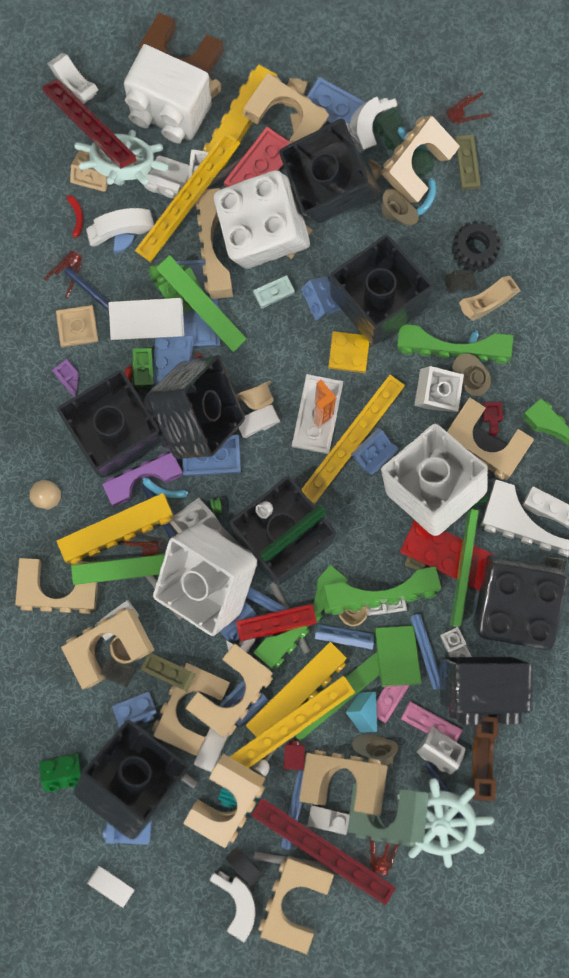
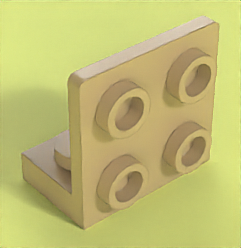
[70,150,113,192]

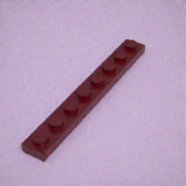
[42,79,136,169]
[250,798,396,905]

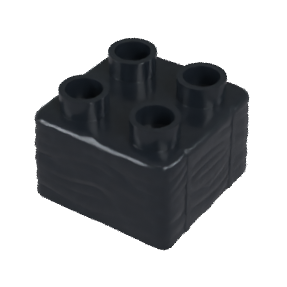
[279,118,379,223]
[330,235,432,344]
[145,355,245,459]
[57,370,161,478]
[230,476,336,585]
[473,555,568,650]
[439,657,533,725]
[73,720,189,840]

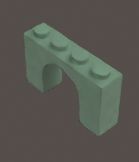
[348,784,429,847]

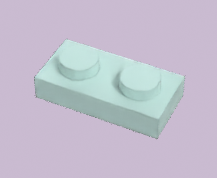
[253,275,295,309]

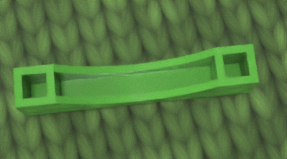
[397,324,514,364]
[522,398,569,446]
[253,565,348,670]
[320,567,441,615]

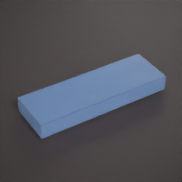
[315,624,374,649]

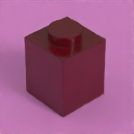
[284,741,305,770]

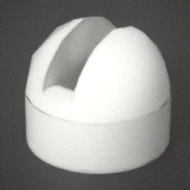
[256,501,273,519]

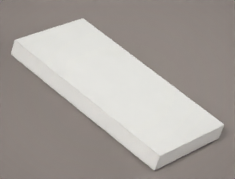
[109,298,184,340]
[292,374,343,454]

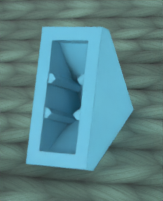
[346,692,377,732]

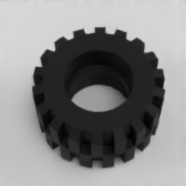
[451,221,501,273]

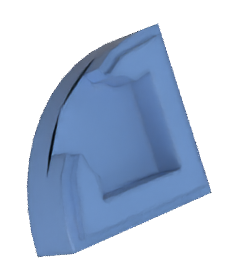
[113,234,134,253]

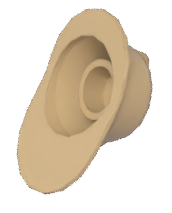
[236,381,273,410]

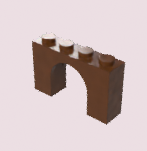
[138,13,224,75]
[471,717,498,801]

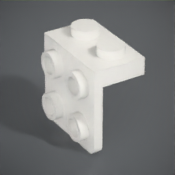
[144,156,189,198]

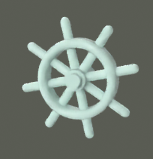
[75,130,169,185]
[389,778,494,868]

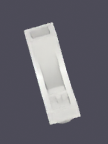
[47,53,98,104]
[350,97,397,149]
[86,208,154,246]
[210,871,255,942]

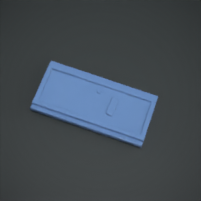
[176,260,220,348]

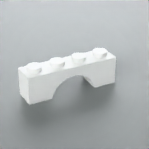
[522,487,569,529]

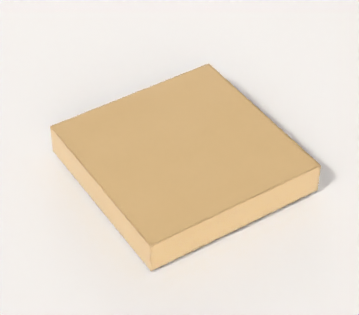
[56,305,98,348]

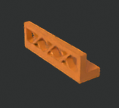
[314,379,336,428]

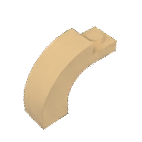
[459,276,521,321]

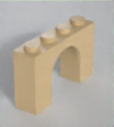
[242,73,329,145]
[380,116,460,203]
[447,398,534,480]
[15,558,98,614]
[61,607,155,689]
[186,644,273,737]
[152,663,230,756]
[299,750,388,815]
[183,754,265,848]
[259,855,334,954]

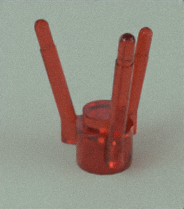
[446,92,492,125]
[44,250,82,299]
[118,541,158,556]
[369,836,401,875]

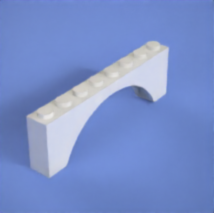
[480,480,569,557]

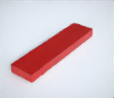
[236,604,317,642]

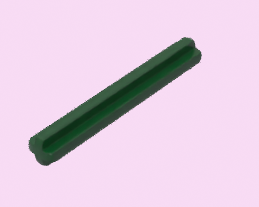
[260,505,327,562]

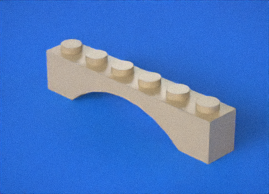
[196,188,233,300]

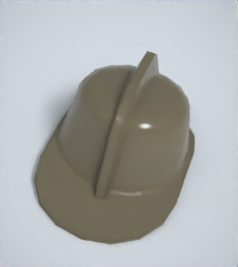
[381,189,419,225]
[452,354,491,396]
[352,734,398,766]

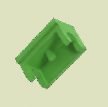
[132,348,154,390]

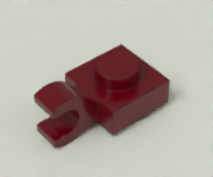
[482,402,503,436]

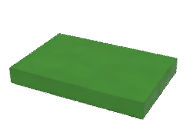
[374,626,421,687]

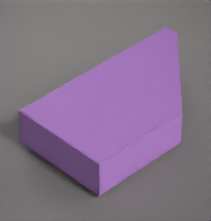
[52,359,79,397]

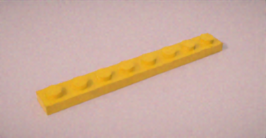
[135,132,240,263]
[301,375,405,505]
[212,676,355,770]

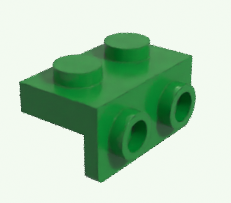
[39,753,81,792]

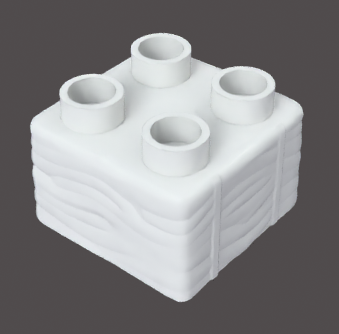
[124,44,212,143]
[214,170,310,269]
[381,424,488,536]
[153,523,257,636]

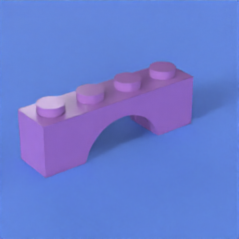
[102,452,183,508]

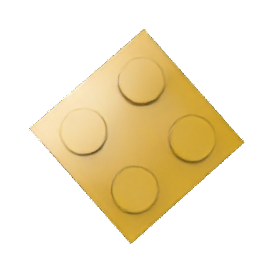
[328,331,369,373]

